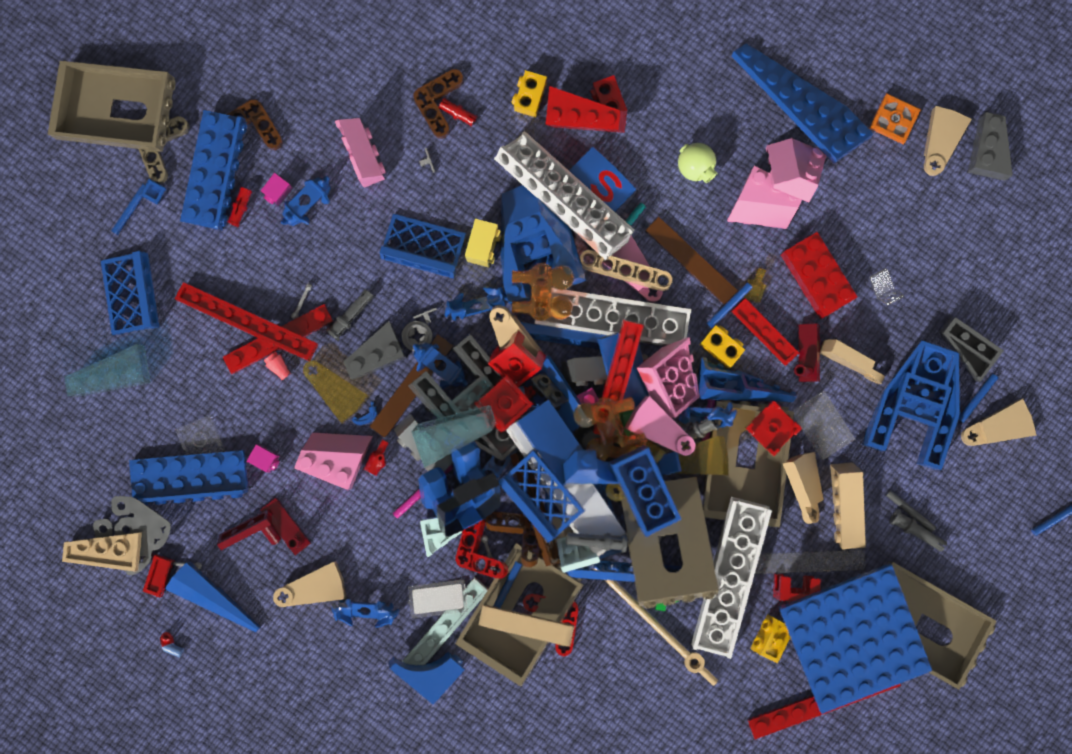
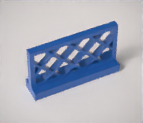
[380,214,466,279]
[101,251,159,335]
[498,450,586,543]

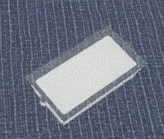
[408,579,468,618]

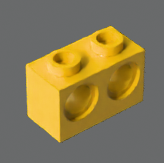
[512,70,547,118]
[699,325,745,369]

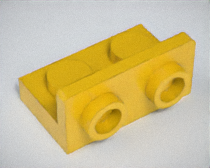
[751,615,790,663]

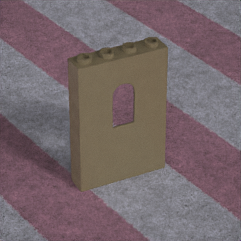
[47,61,176,152]
[702,400,794,527]
[620,477,719,608]
[455,543,584,687]
[887,561,997,690]

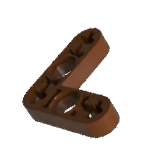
[413,69,463,139]
[226,100,283,150]
[486,512,539,567]

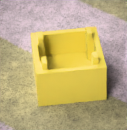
[465,219,501,268]

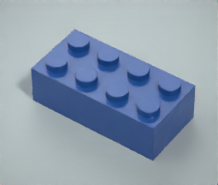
[609,445,682,537]

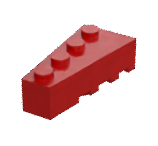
[545,86,627,133]

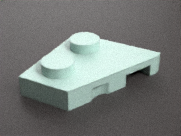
[420,517,462,557]
[557,537,600,573]

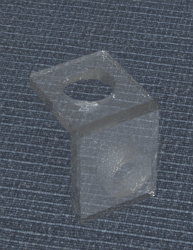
[869,268,904,305]

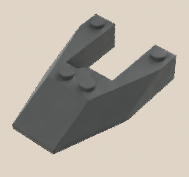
[408,335,523,461]

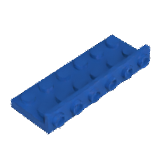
[180,110,247,231]
[129,450,249,505]

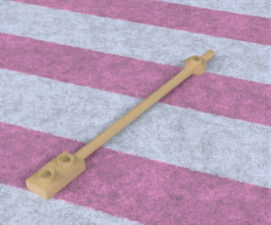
[552,516,718,686]

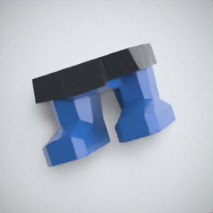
[418,439,501,537]

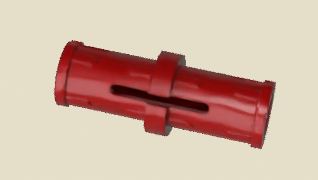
[439,98,477,127]
[227,187,252,227]

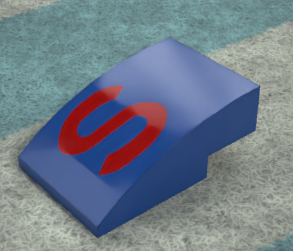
[569,147,636,212]

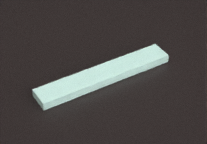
[402,577,488,665]

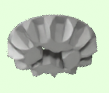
[402,321,432,351]

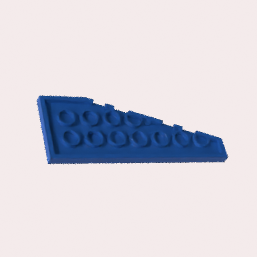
[731,43,873,163]

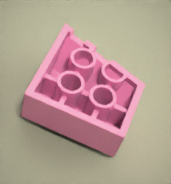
[335,118,386,187]
[766,138,826,202]
[727,166,802,229]
[637,337,700,418]
[294,433,373,490]

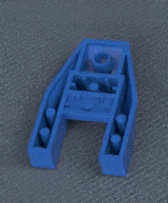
[500,185,586,307]
[862,341,960,470]

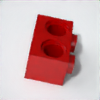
[590,75,627,113]

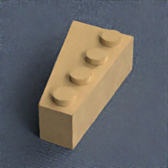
[830,462,866,549]

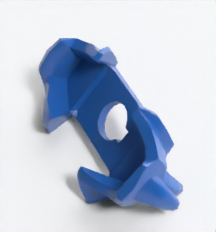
[281,175,331,226]
[445,286,508,321]
[413,342,468,389]
[679,402,737,428]
[331,599,400,628]

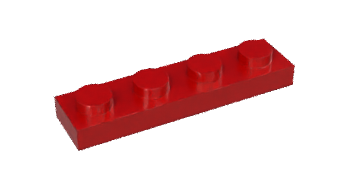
[731,298,799,366]

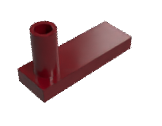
[794,324,820,382]
[261,498,311,555]
[217,509,281,550]

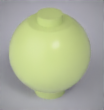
[678,143,717,183]

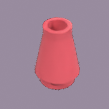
[264,351,291,380]

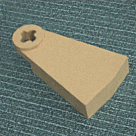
[924,106,972,176]
[489,305,543,357]
[820,339,885,384]
[961,399,1036,446]
[783,452,824,524]
[273,561,347,607]

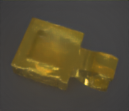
[743,268,766,303]

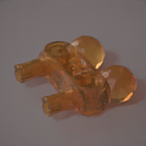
[512,263,574,321]
[573,397,647,461]

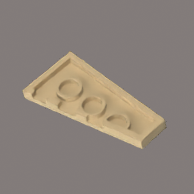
[62,532,142,572]

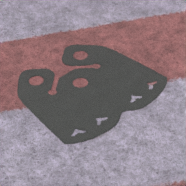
[93,496,171,575]

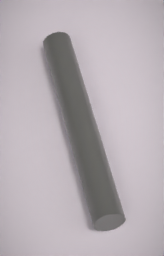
[886,490,936,532]

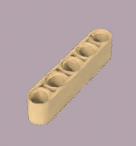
[580,250,672,291]
[478,605,574,646]

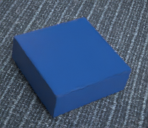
[140,179,166,205]
[658,452,681,475]

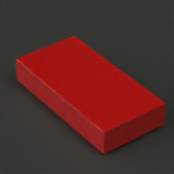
[143,554,174,598]

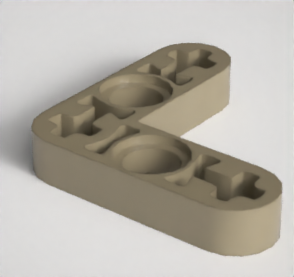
[139,117,190,184]

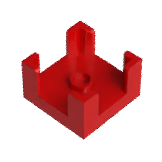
[488,331,546,387]
[474,375,533,432]
[745,400,802,456]
[773,573,821,601]

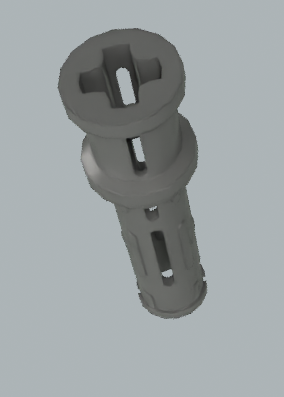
[325,289,374,342]
[664,415,720,454]
[889,509,947,552]
[566,532,627,552]

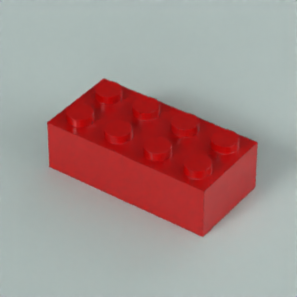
[781,232,858,319]

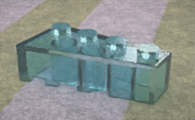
[64,344,151,397]
[411,405,496,468]

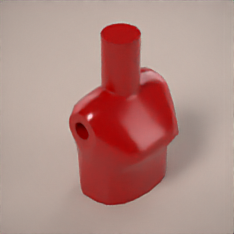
[364,440,389,476]

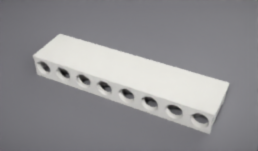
[494,131,634,260]
[535,286,691,346]
[506,415,627,556]
[691,496,772,659]

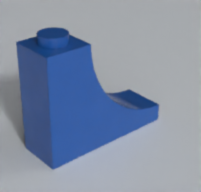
[563,450,619,484]
[388,652,465,705]

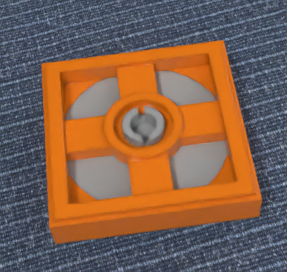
[869,93,921,144]

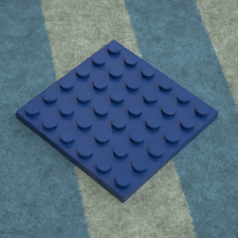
[779,563,932,714]

